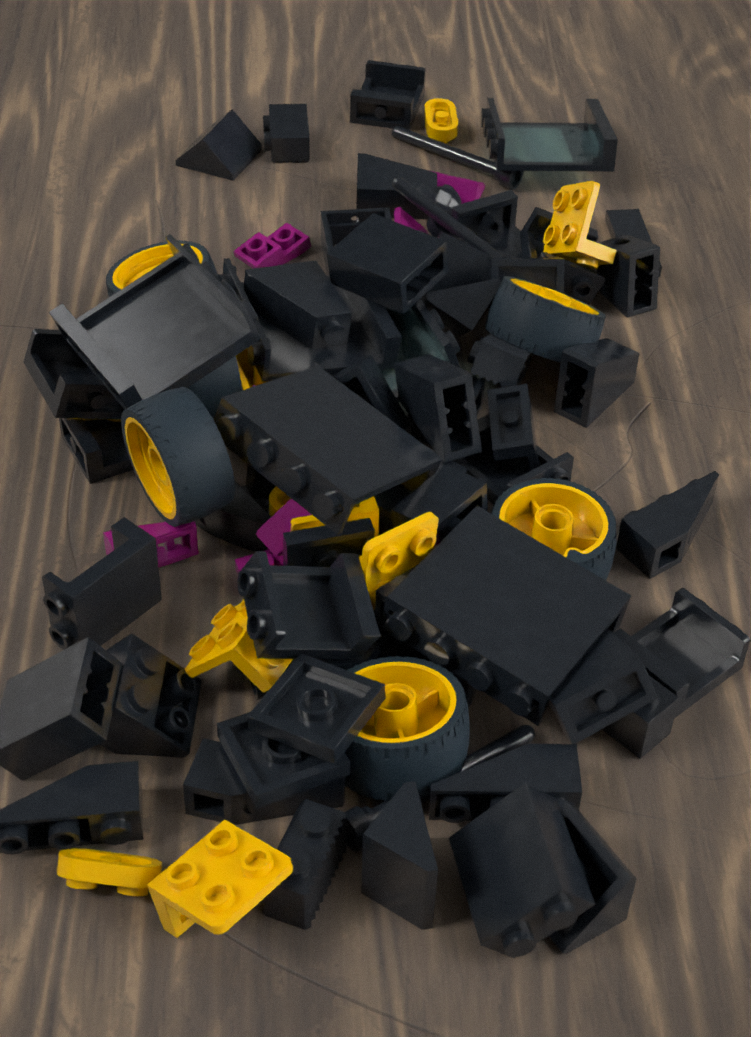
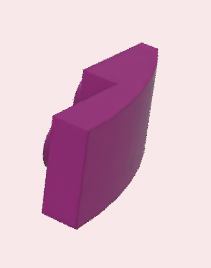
[233,222,312,269]

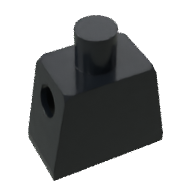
[596,235,660,318]

